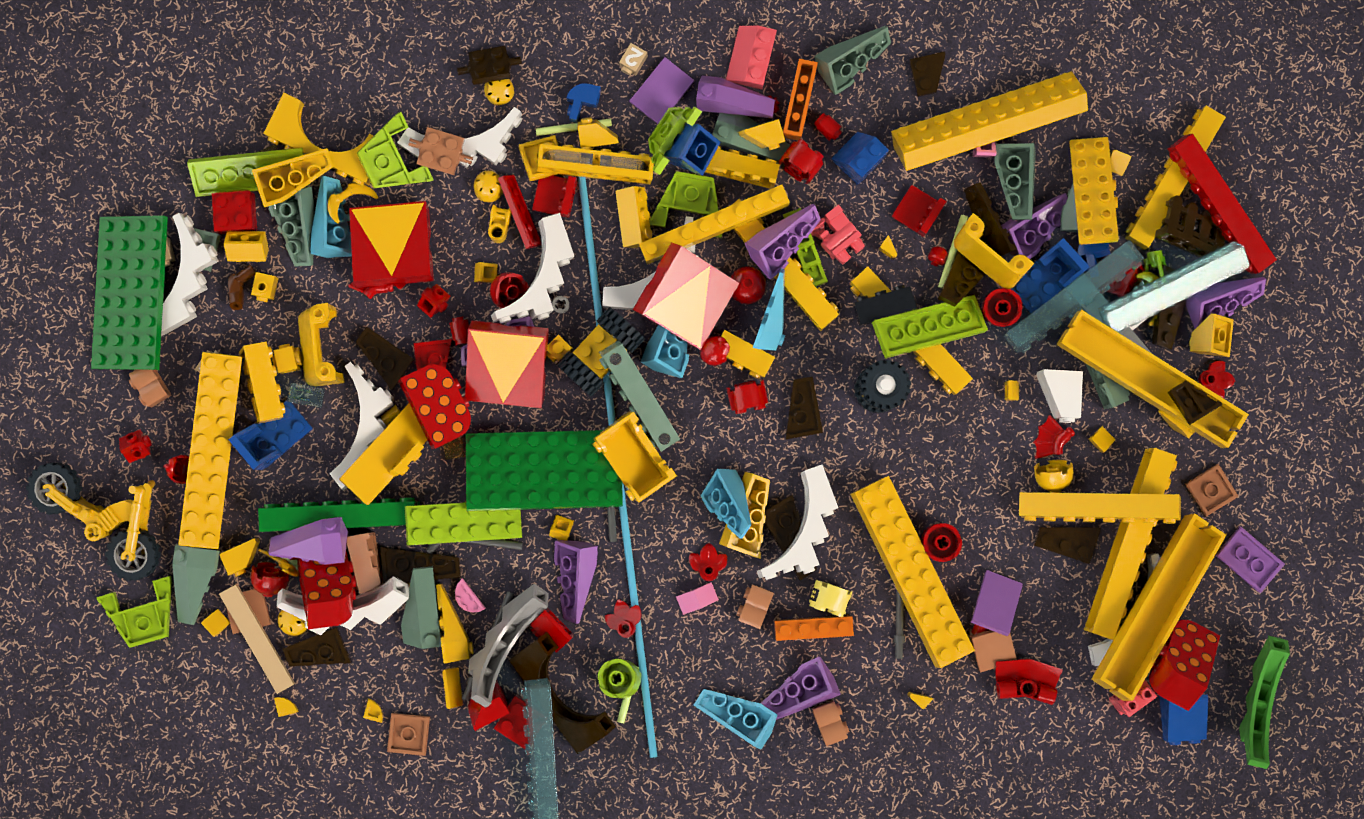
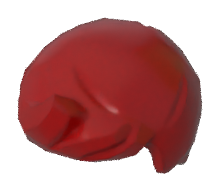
[700,336,730,366]
[164,455,189,484]

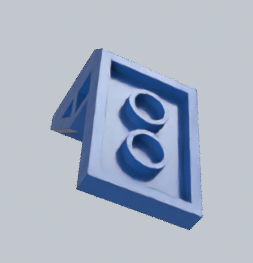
[1011,238,1090,315]
[228,399,313,470]

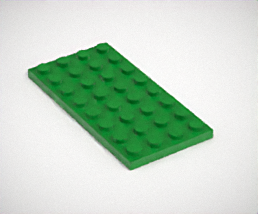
[91,215,168,370]
[466,430,623,511]

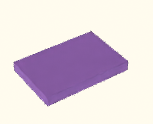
[629,57,694,124]
[1215,526,1285,593]
[971,570,1023,636]

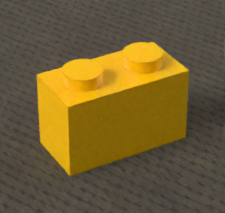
[224,231,269,262]

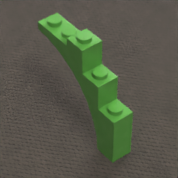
[1239,636,1290,769]

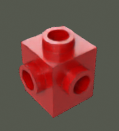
[416,284,451,318]
[119,430,152,463]

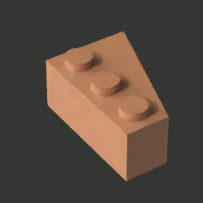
[347,532,383,594]

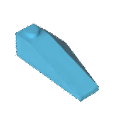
[311,176,352,258]
[753,268,785,350]
[641,325,689,378]
[701,469,751,538]
[694,689,777,749]

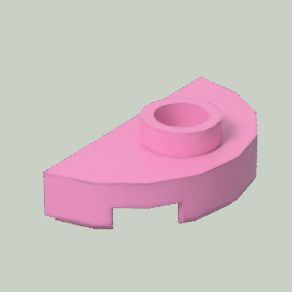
[455,578,486,612]

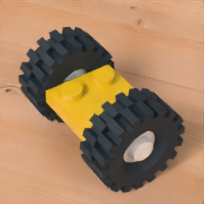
[556,307,645,397]
[854,360,911,413]

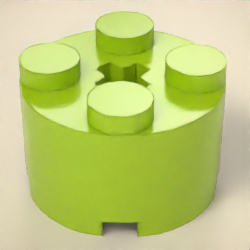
[598,659,641,699]

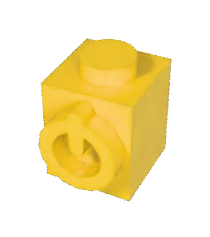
[272,344,303,374]

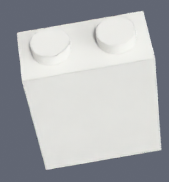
[1037,369,1083,423]

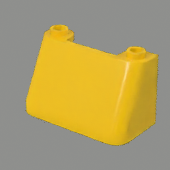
[954,213,1034,289]
[298,303,344,386]
[593,411,677,503]

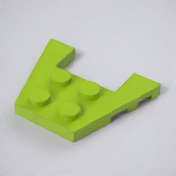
[648,107,702,175]
[357,112,433,188]
[649,171,722,238]
[96,576,172,648]

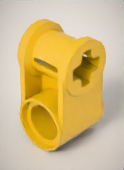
[488,205,512,243]

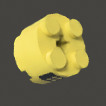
[809,580,852,617]

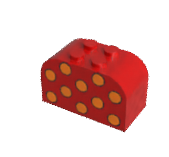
[398,364,471,450]
[297,552,356,630]
[1149,620,1220,711]

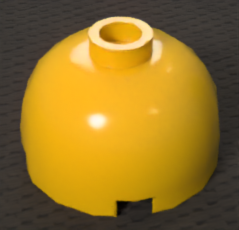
[1034,459,1073,493]

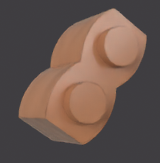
[129,370,172,407]
[736,585,774,629]
[811,700,850,746]

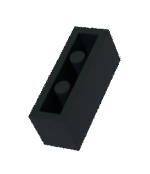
[853,285,917,326]

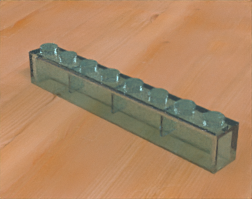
[1003,240,1144,354]
[1098,241,1250,333]
[521,678,558,819]

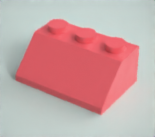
[726,25,777,90]

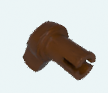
[228,264,256,310]

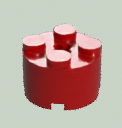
[779,139,824,184]
[982,288,1022,327]
[726,379,769,414]
[921,523,962,562]

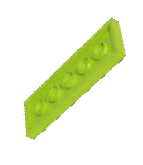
[187,148,310,197]
[872,295,988,359]
[405,503,522,545]

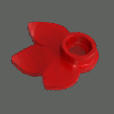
[1198,361,1235,398]
[689,543,727,581]
[605,600,641,638]

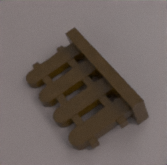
[1155,195,1230,265]

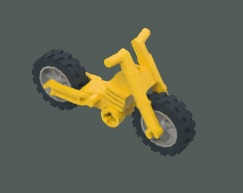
[26,462,161,581]

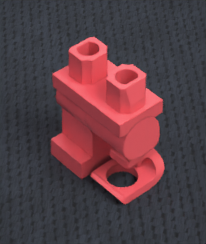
[811,204,865,265]
[1109,680,1158,717]

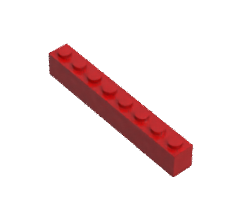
[1167,133,1277,274]

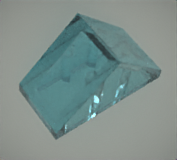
[287,383,325,408]

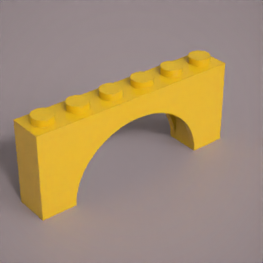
[263,93,373,186]

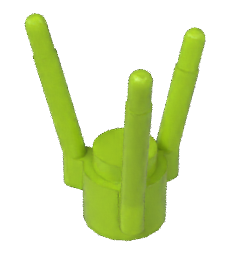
[1143,250,1167,287]

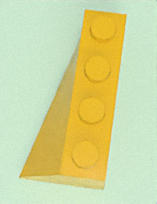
[705,146,780,189]
[239,342,285,424]
[719,472,770,559]

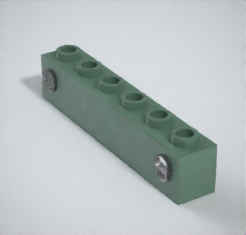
[599,340,680,451]

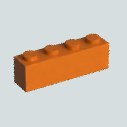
[783,59,818,141]
[774,615,854,641]

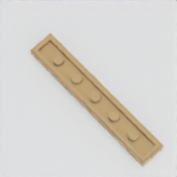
[219,584,295,694]

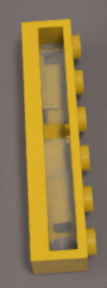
[537,142,654,185]

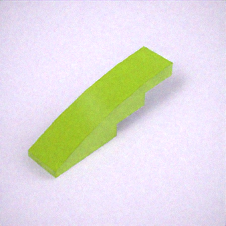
[783,208,828,287]

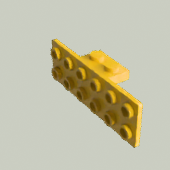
[1069,137,1119,245]
[339,403,427,505]

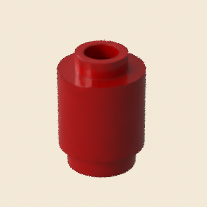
[814,113,842,141]
[449,316,469,345]

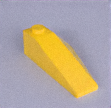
[252,148,333,208]
[436,584,474,663]

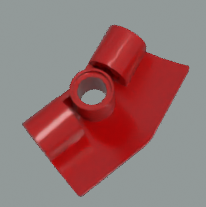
[995,659,1063,705]

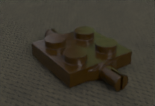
[457,45,522,85]

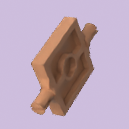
[408,127,473,175]

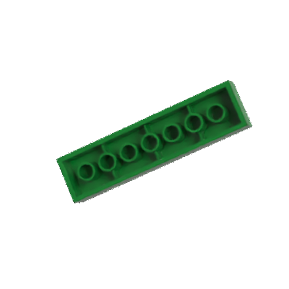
[258,498,420,532]

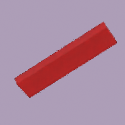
[498,175,542,249]

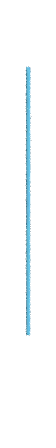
[578,176,658,758]

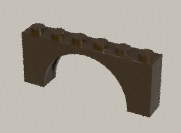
[509,632,616,754]

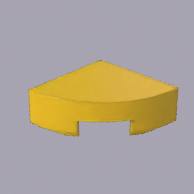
[274,697,299,717]
[363,699,383,723]

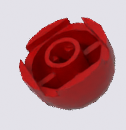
[730,266,767,305]
[490,272,529,309]
[251,562,290,597]

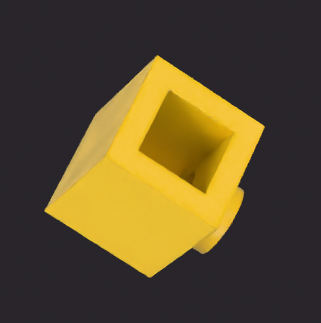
[251,272,279,303]
[547,334,573,362]

